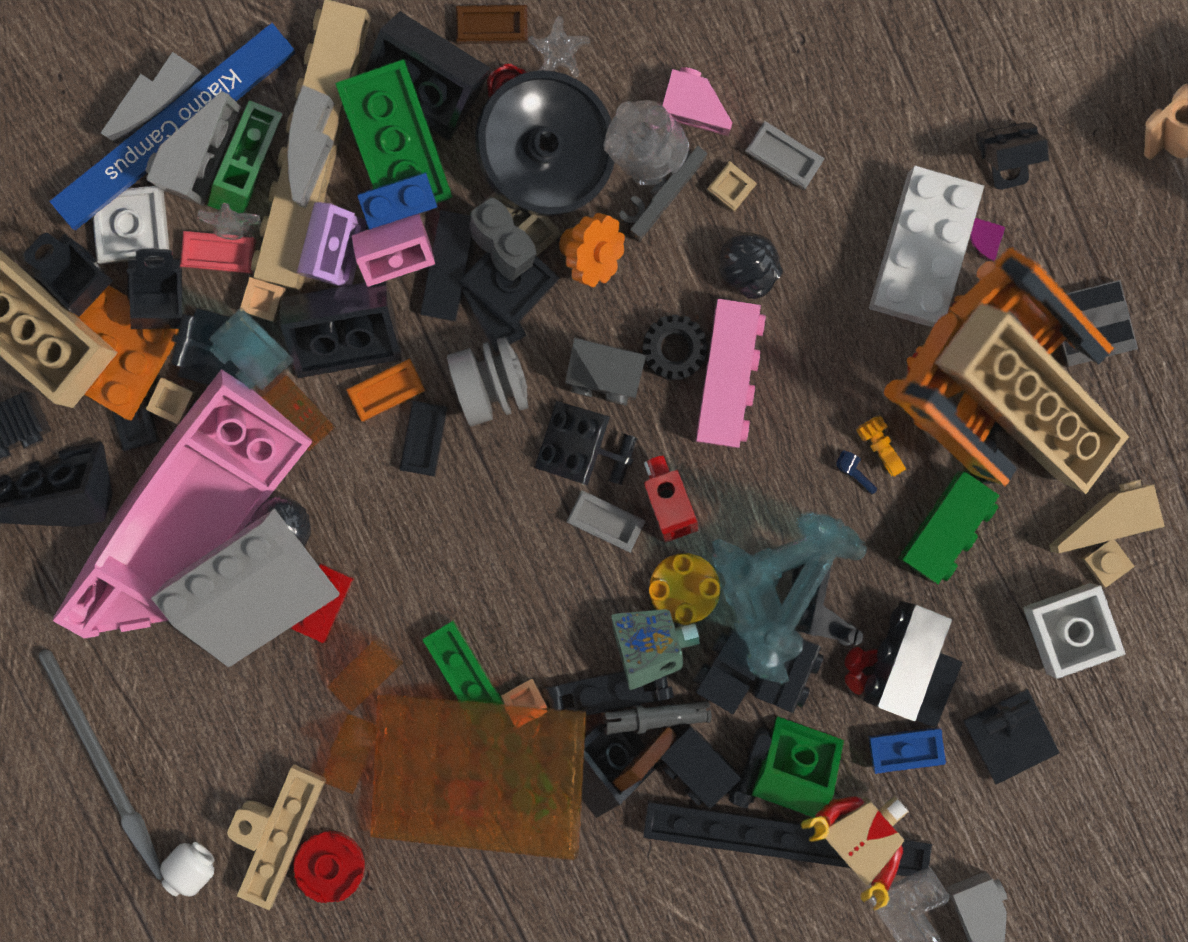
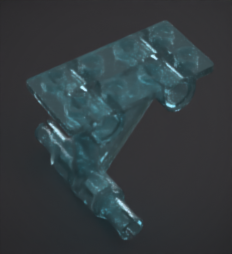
[712,512,867,684]

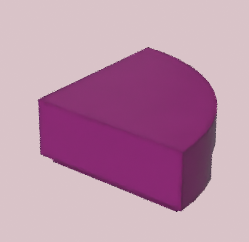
[970,218,1005,262]

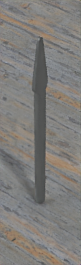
[39,649,163,880]

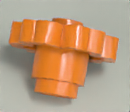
[559,213,625,287]

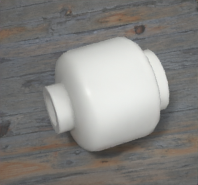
[160,842,214,897]

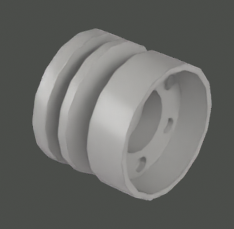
[447,336,529,427]

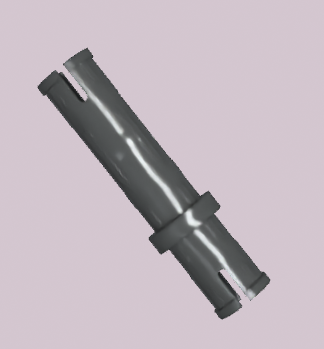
[602,700,712,735]

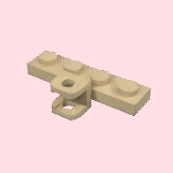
[227,765,326,910]

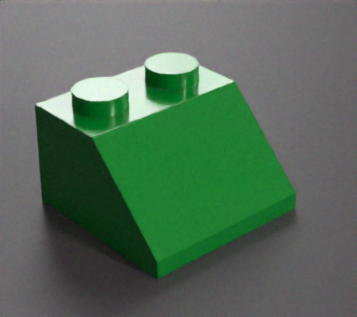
[752,716,844,818]

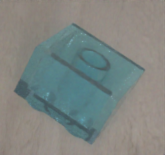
[209,308,294,390]

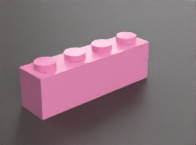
[695,299,766,448]

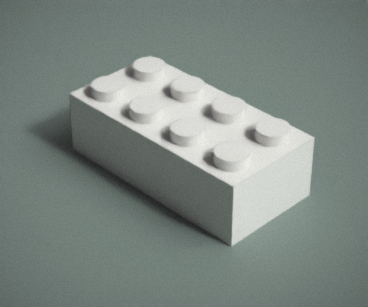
[869,166,984,327]

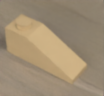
[1049,479,1165,553]

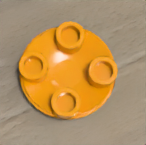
[649,553,720,625]

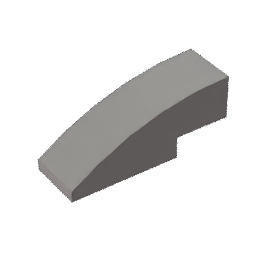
[101,52,204,143]
[288,85,335,208]

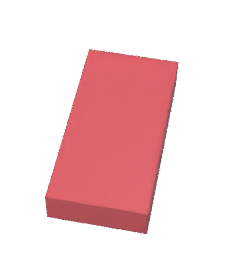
[180,231,256,274]

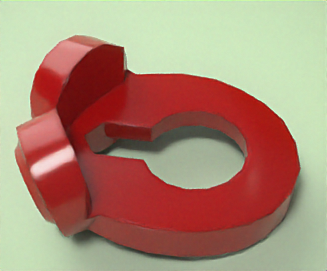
[845,647,878,695]

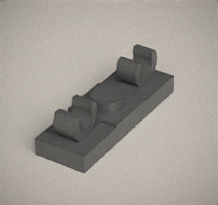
[619,140,708,242]

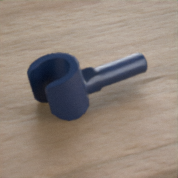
[836,450,877,495]

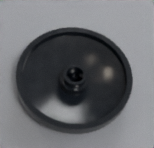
[475,70,616,216]

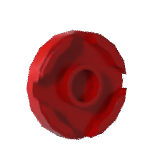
[293,830,365,903]

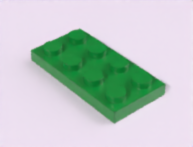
[335,59,453,203]

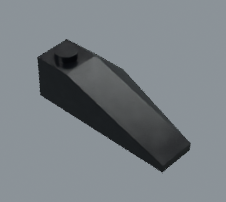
[0,441,113,527]

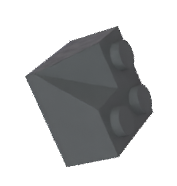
[565,338,646,406]

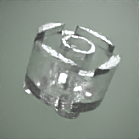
[603,100,689,185]

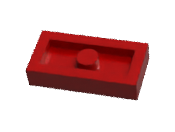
[291,563,354,643]

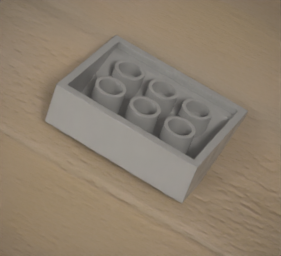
[151,509,340,667]

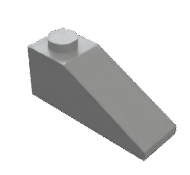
[946,871,1007,942]

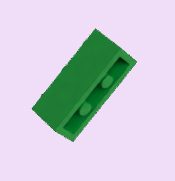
[897,471,1000,585]

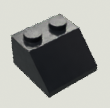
[552,710,659,818]

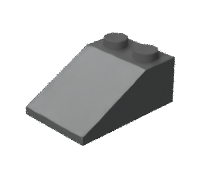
[146,91,243,206]

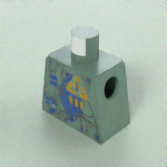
[611,609,700,690]

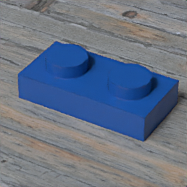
[357,172,438,229]
[868,727,946,774]

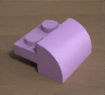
[297,202,367,287]

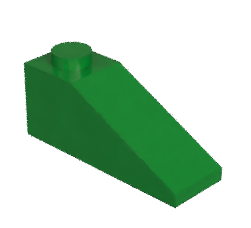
[208,100,283,219]

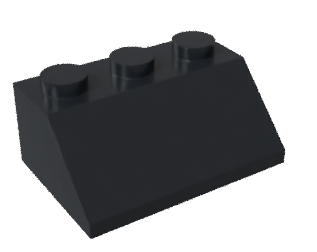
[364,11,490,140]
[280,281,402,378]

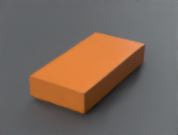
[346,359,426,422]

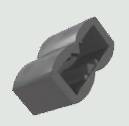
[468,197,536,281]

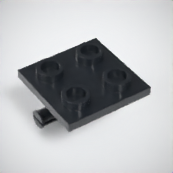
[169,308,266,387]
[534,401,638,486]
[784,558,863,646]
[963,688,1060,785]

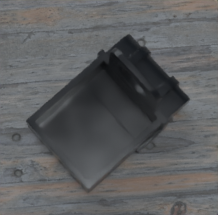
[976,122,1049,190]
[22,232,113,317]
[127,249,183,329]

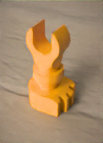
[855,415,906,477]

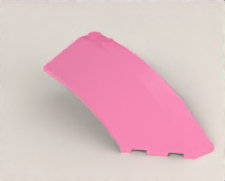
[53,369,312,639]

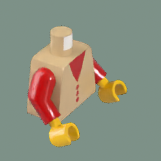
[801,795,909,910]

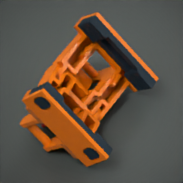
[884,247,1114,486]

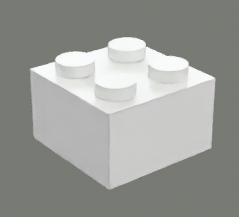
[1023,583,1125,679]

